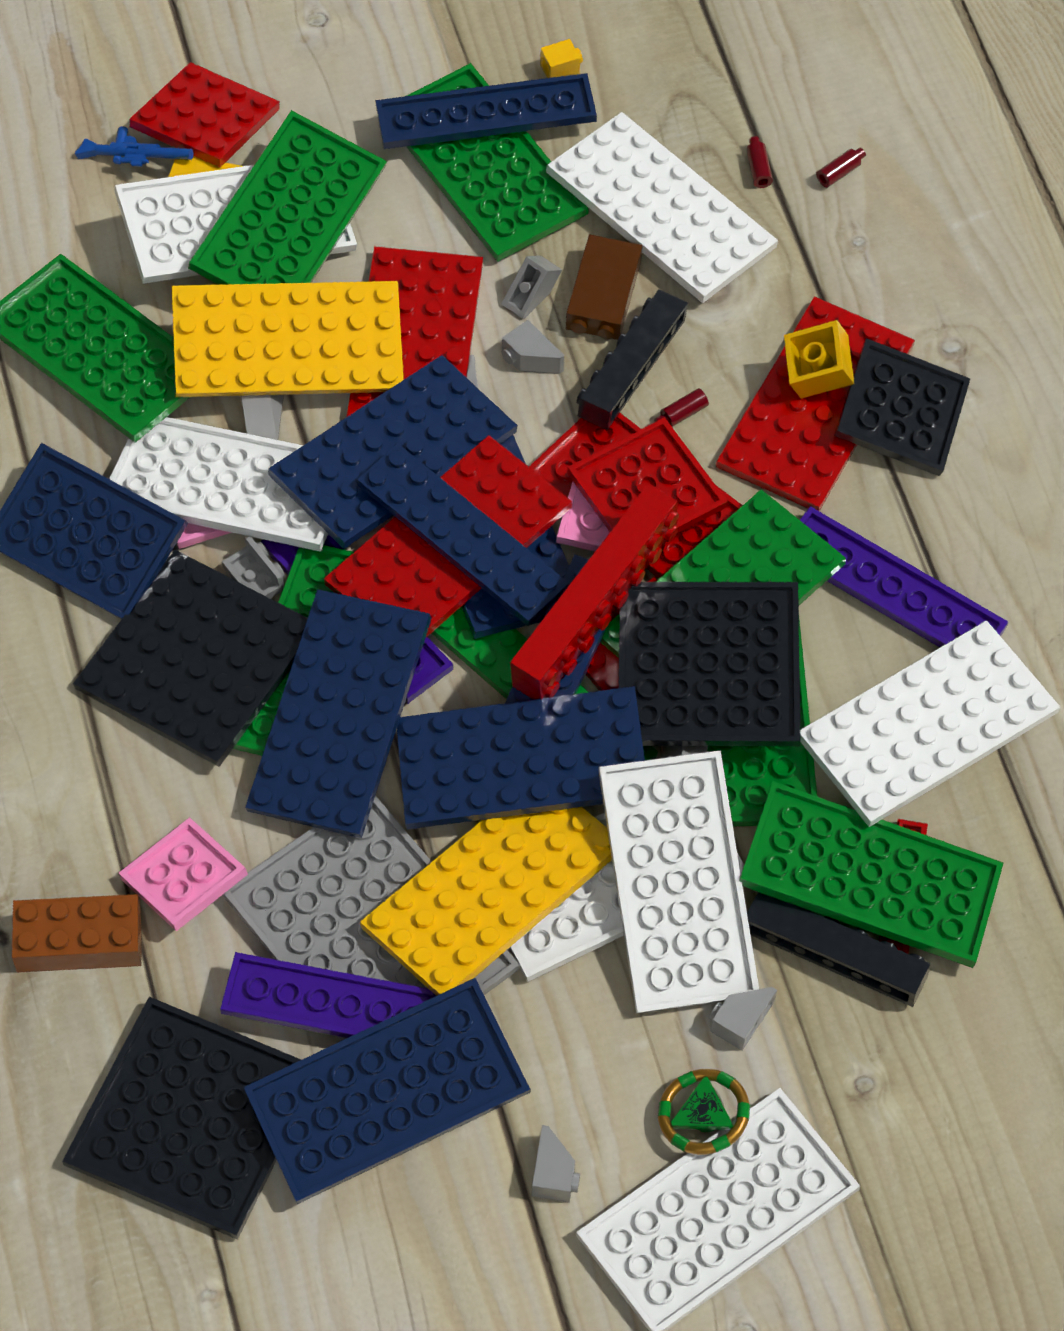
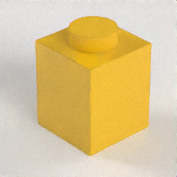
[540,39,583,78]

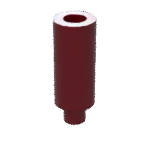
[746,136,773,188]
[816,148,866,188]
[654,388,709,427]

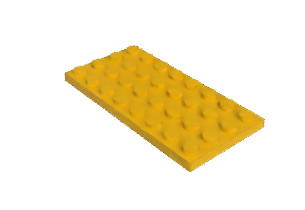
[172,281,404,397]
[360,807,612,996]

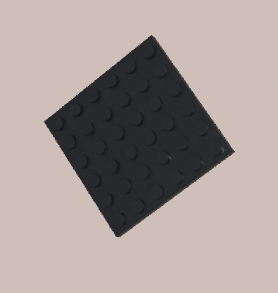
[73,550,308,767]
[619,582,800,747]
[62,997,301,1240]

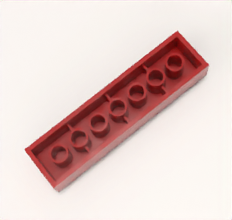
[510,483,679,700]

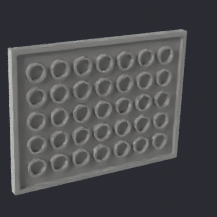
[222,796,520,1041]

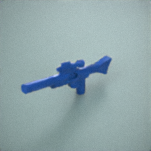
[75,126,194,167]

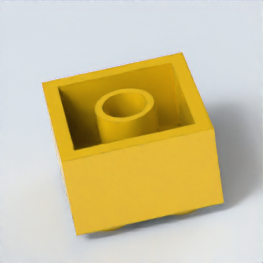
[784,320,854,399]

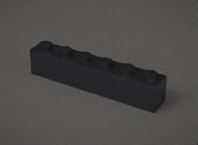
[576,289,688,430]
[747,892,930,1007]

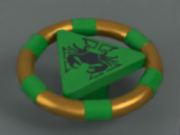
[657,1069,750,1155]

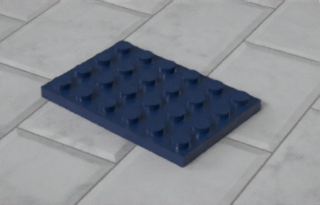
[0,442,188,619]

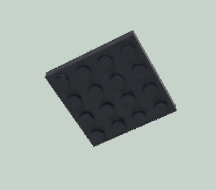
[834,338,971,476]

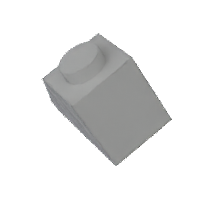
[501,255,562,319]
[501,320,564,374]
[709,987,777,1051]
[532,1125,580,1203]

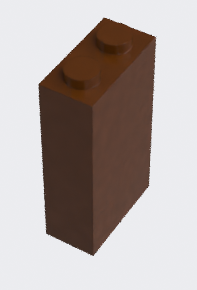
[566,234,643,340]

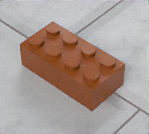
[12,894,142,973]

